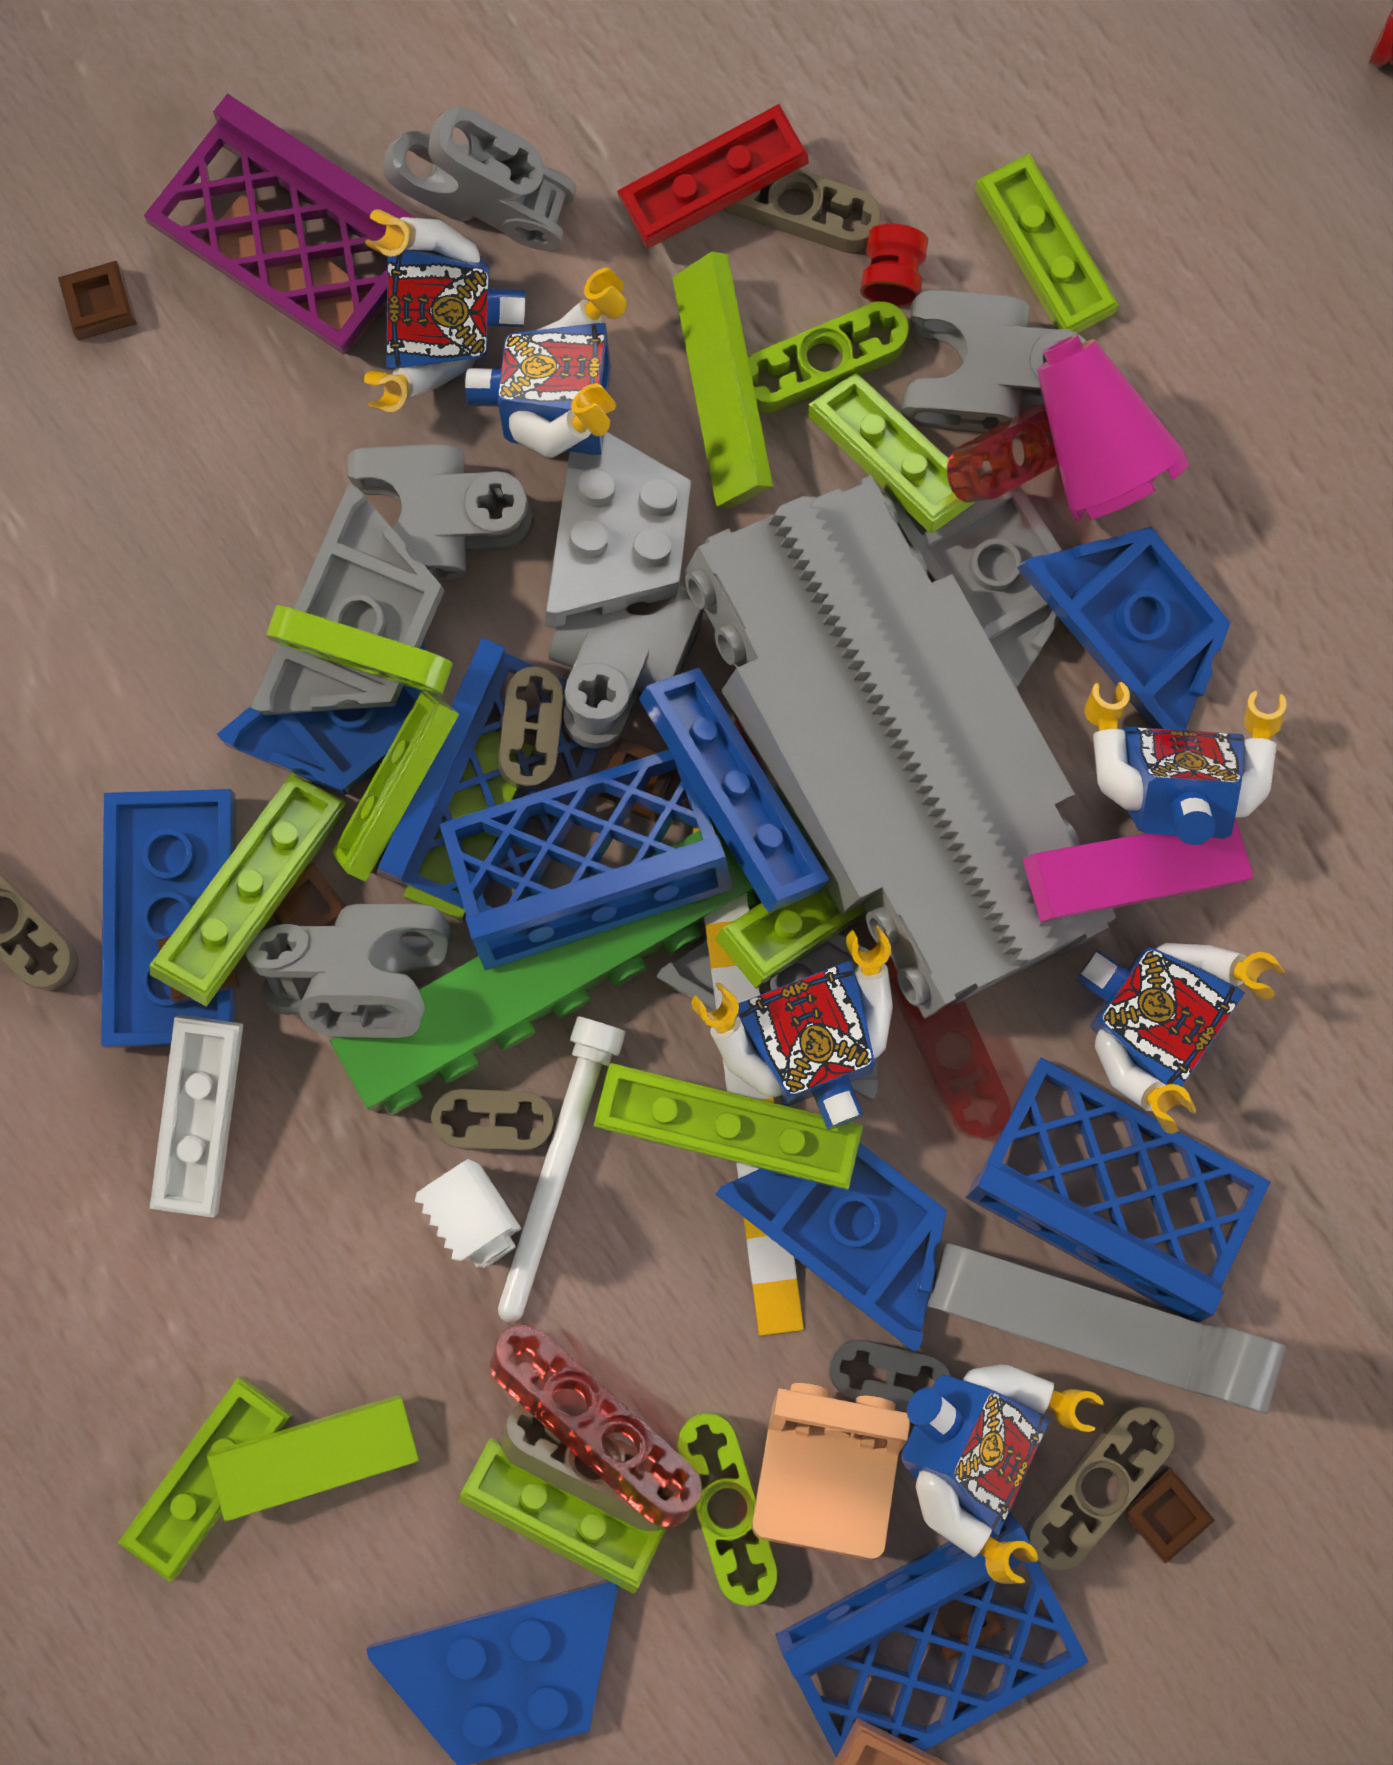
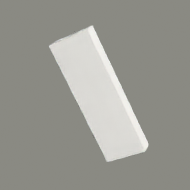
[150,1014,243,1218]

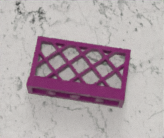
[144,93,416,355]

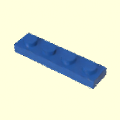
[639,668,830,913]

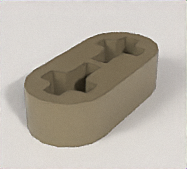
[497,666,563,790]
[431,1089,556,1151]

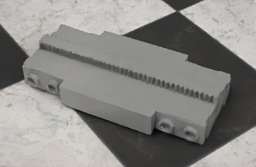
[684,475,1117,1019]

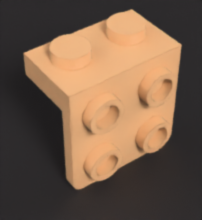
[752,1383,910,1561]

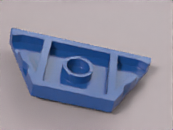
[1017,527,1231,731]
[217,640,438,795]
[715,1142,947,1353]
[366,1580,619,1765]

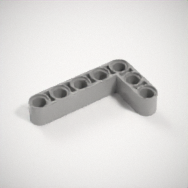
[927,1243,1286,1414]

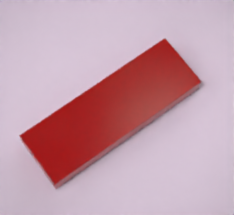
[617,104,809,250]

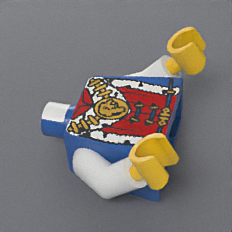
[364,209,525,412]
[465,268,627,458]
[1084,682,1287,845]
[691,926,893,1130]
[1076,943,1285,1134]
[902,1364,1103,1584]

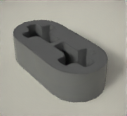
[829,1340,951,1413]

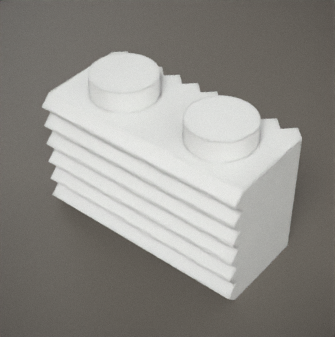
[415,1159,522,1269]

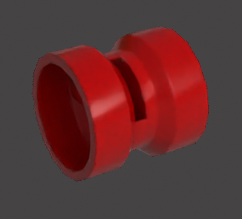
[860,223,929,307]

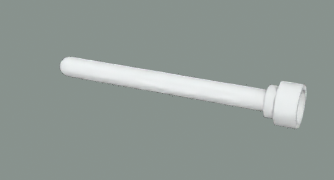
[498,1016,626,1323]

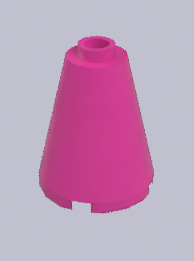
[1037,334,1189,521]

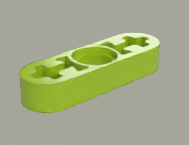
[748,301,909,413]
[265,605,453,695]
[678,1412,777,1606]

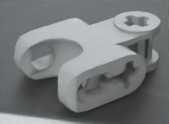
[384,107,576,250]
[901,290,1086,433]
[347,444,534,581]
[549,586,704,749]
[246,904,452,1038]

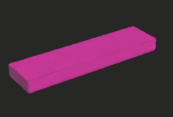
[1022,818,1254,923]

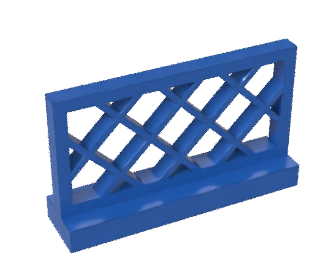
[376,637,599,913]
[439,750,733,971]
[965,1057,1271,1323]
[775,1511,1089,1758]

